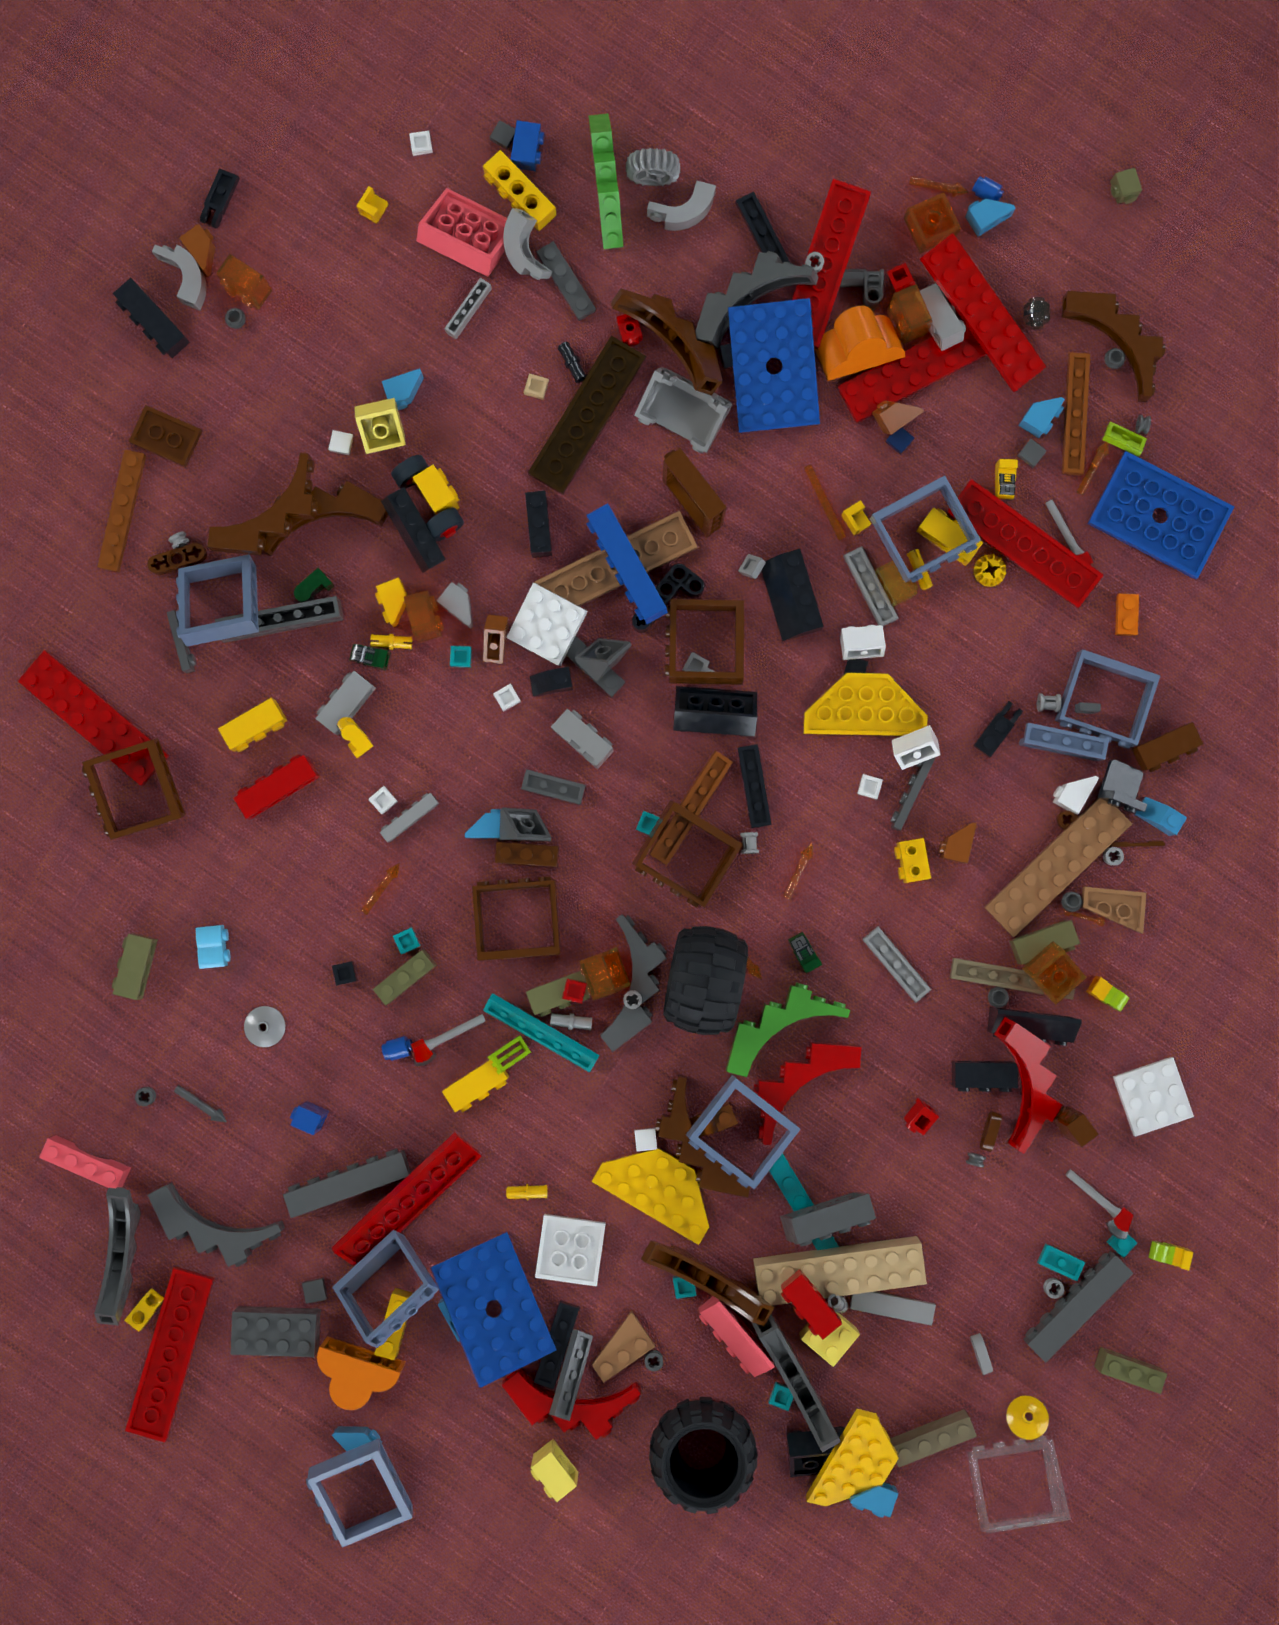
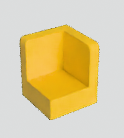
[357,186,388,224]
[841,500,871,536]

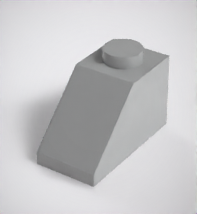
[437,582,473,629]

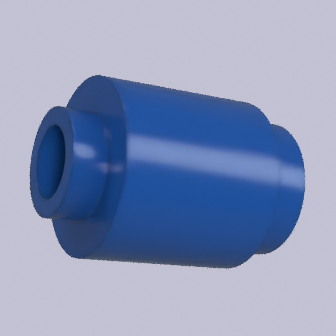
[972,176,1004,201]
[382,1036,413,1061]

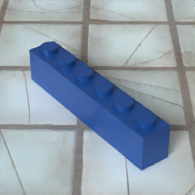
[586,503,668,624]

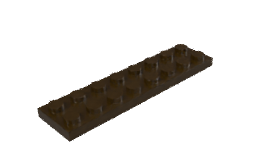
[528,336,646,495]

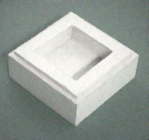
[409,131,433,156]
[328,430,354,455]
[493,683,521,712]
[857,774,883,800]
[368,786,398,815]
[634,1128,657,1152]

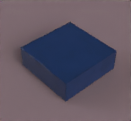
[885,427,915,455]

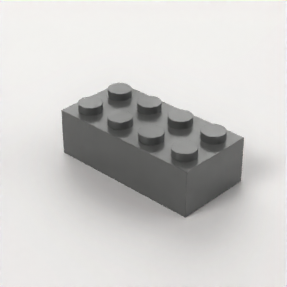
[780,1191,876,1246]
[230,1306,321,1357]

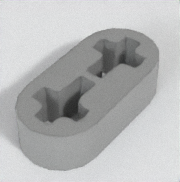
[970,1333,993,1375]

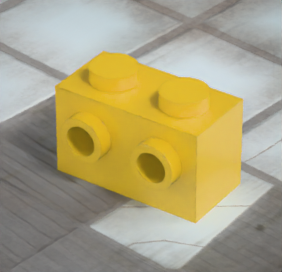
[894,838,931,883]

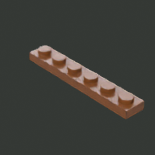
[1062,352,1090,475]
[97,449,146,573]
[648,751,733,865]

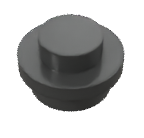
[225,308,246,329]
[1104,348,1125,369]
[1061,892,1083,912]
[988,987,1009,1008]

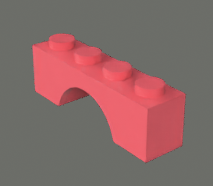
[39,1135,131,1188]

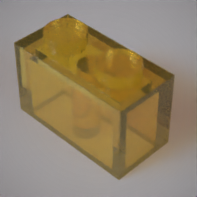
[875,560,918,608]

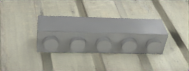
[444,278,492,340]
[380,793,439,843]

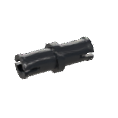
[557,342,587,383]

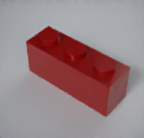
[781,1269,842,1340]

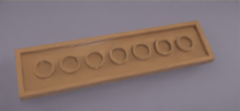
[534,511,697,606]
[984,798,1132,937]

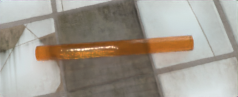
[804,464,846,540]

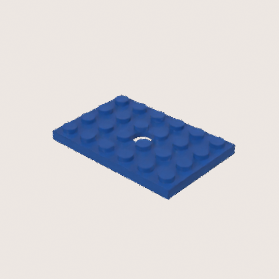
[728,298,820,433]
[1087,451,1234,580]
[430,1232,556,1388]

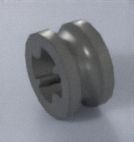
[1135,415,1151,434]
[135,1087,156,1106]
[966,1152,986,1167]
[645,1350,663,1371]

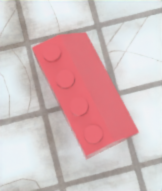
[699,1296,775,1377]

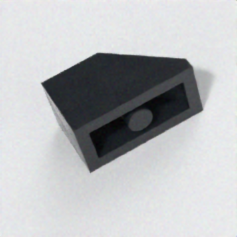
[529,667,573,697]

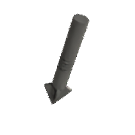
[174,1085,227,1122]

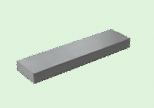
[843,546,899,626]
[862,926,931,1003]
[849,1291,936,1326]

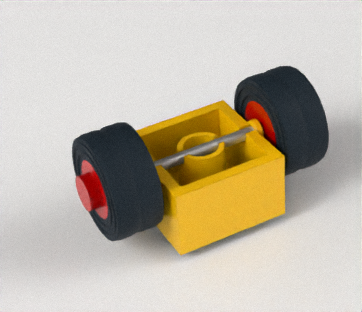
[391,455,464,542]

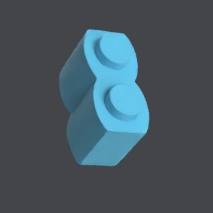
[196,925,231,969]

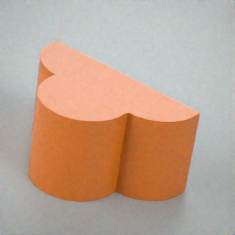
[815,306,905,381]
[317,1336,406,1410]

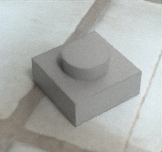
[738,554,766,579]

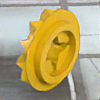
[974,554,1007,587]

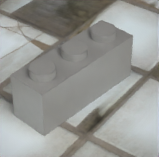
[913,283,966,351]
[315,671,376,735]

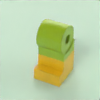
[1086,976,1129,1012]
[1148,1241,1193,1271]

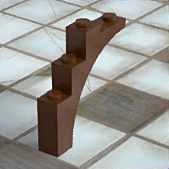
[611,288,723,395]
[1062,291,1165,402]
[207,453,319,556]
[262,481,388,556]
[655,1075,752,1198]
[641,1240,774,1326]

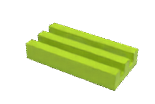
[1102,422,1147,457]
[487,1035,531,1075]

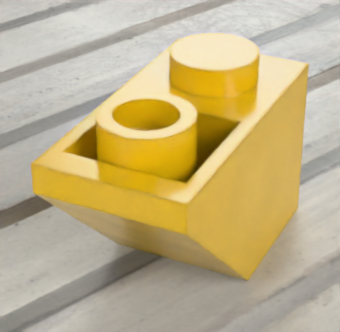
[375,577,409,627]

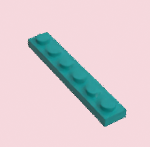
[483,993,600,1072]
[769,1153,839,1250]

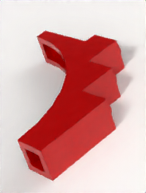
[994,1017,1063,1154]
[753,1042,862,1145]
[502,1368,641,1440]

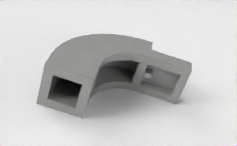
[647,180,716,231]
[503,208,552,280]
[152,245,207,311]

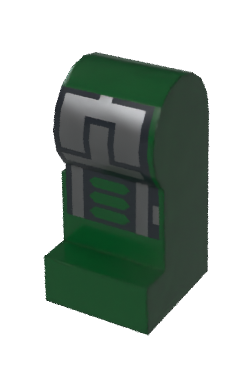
[294,567,334,603]
[349,644,391,671]
[788,932,823,973]

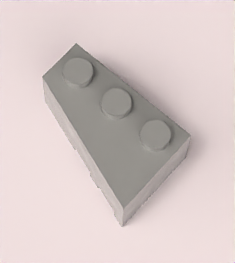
[551,709,613,769]

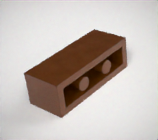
[1132,722,1203,772]
[495,842,559,867]
[1053,1106,1099,1147]

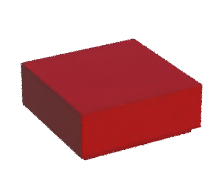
[562,978,587,1004]

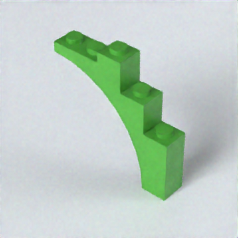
[589,113,624,249]
[726,982,850,1077]

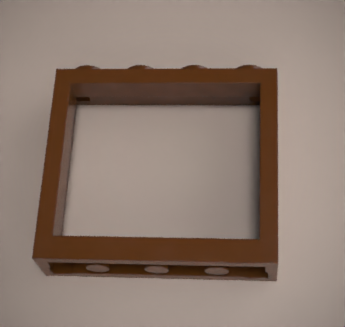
[662,448,727,538]
[665,599,744,685]
[82,738,186,840]
[632,800,743,908]
[472,876,561,961]

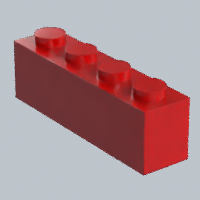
[233,754,320,820]

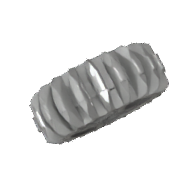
[626,148,680,186]

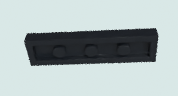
[735,191,790,263]
[737,744,772,828]
[534,1300,580,1389]

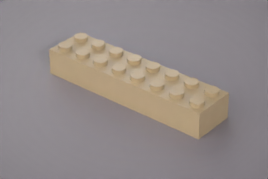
[753,1236,927,1306]

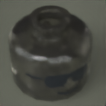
[1023,297,1050,330]

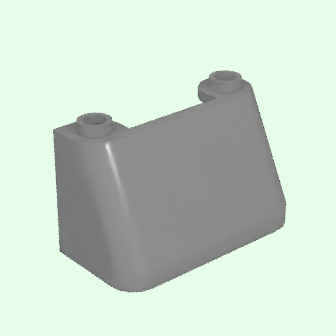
[634,367,732,453]

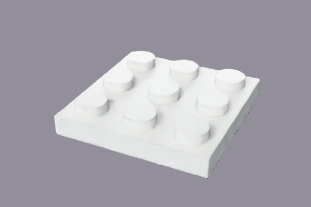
[506,583,588,666]
[1113,1057,1194,1137]
[535,1214,606,1286]

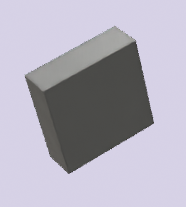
[490,120,515,150]
[1017,439,1047,468]
[1075,702,1101,714]
[302,1277,328,1304]

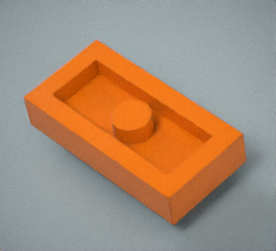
[1115,593,1139,636]

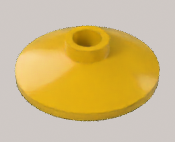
[1006,1396,1049,1440]

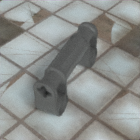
[840,269,884,310]

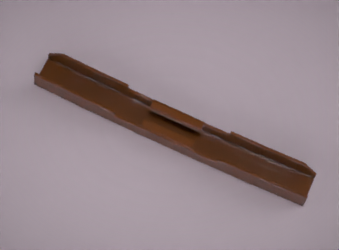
[1110,841,1165,847]

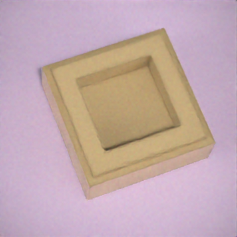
[524,373,549,400]

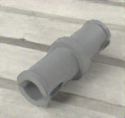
[550,1013,592,1031]
[828,1294,848,1313]

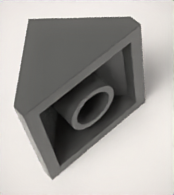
[575,638,632,681]
[500,808,552,841]

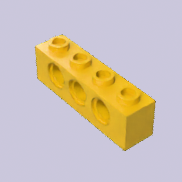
[483,150,557,231]

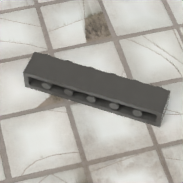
[215,596,344,643]
[283,1148,411,1218]
[1023,1251,1133,1363]

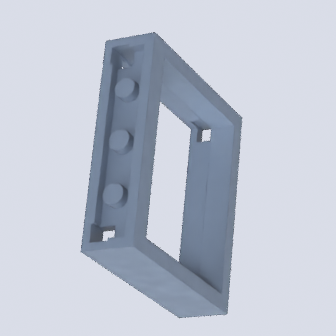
[870,476,981,583]
[176,554,259,647]
[1055,649,1160,749]
[686,1075,800,1189]
[333,1229,439,1348]
[306,1438,413,1548]

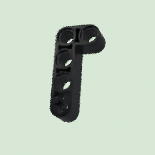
[632,564,704,633]

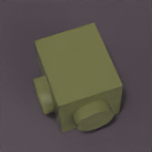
[1110,168,1142,204]

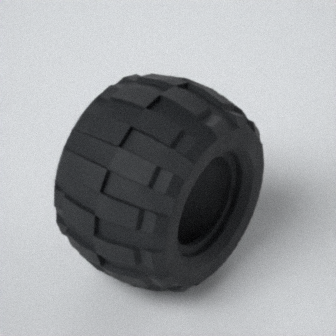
[663,926,748,1035]
[649,1397,758,1514]

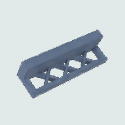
[1019,723,1109,762]

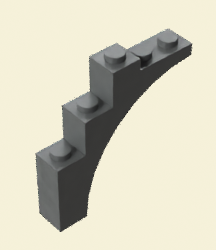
[695,251,819,350]
[600,914,667,1052]
[148,1182,285,1267]
[94,1187,141,1326]
[752,1314,841,1452]

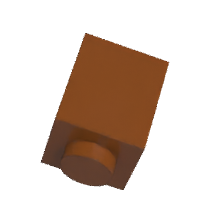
[179,224,215,277]
[872,401,924,435]
[483,614,508,664]
[938,822,977,864]
[691,1102,738,1137]

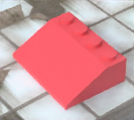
[416,188,507,277]

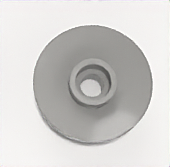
[244,1006,286,1047]

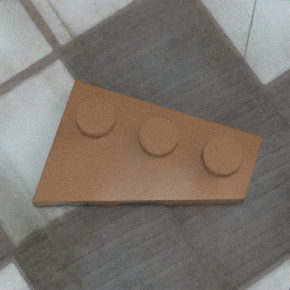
[1081,887,1146,934]
[592,1310,655,1383]

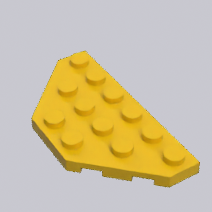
[803,673,928,736]
[592,1148,709,1245]
[806,1409,899,1506]

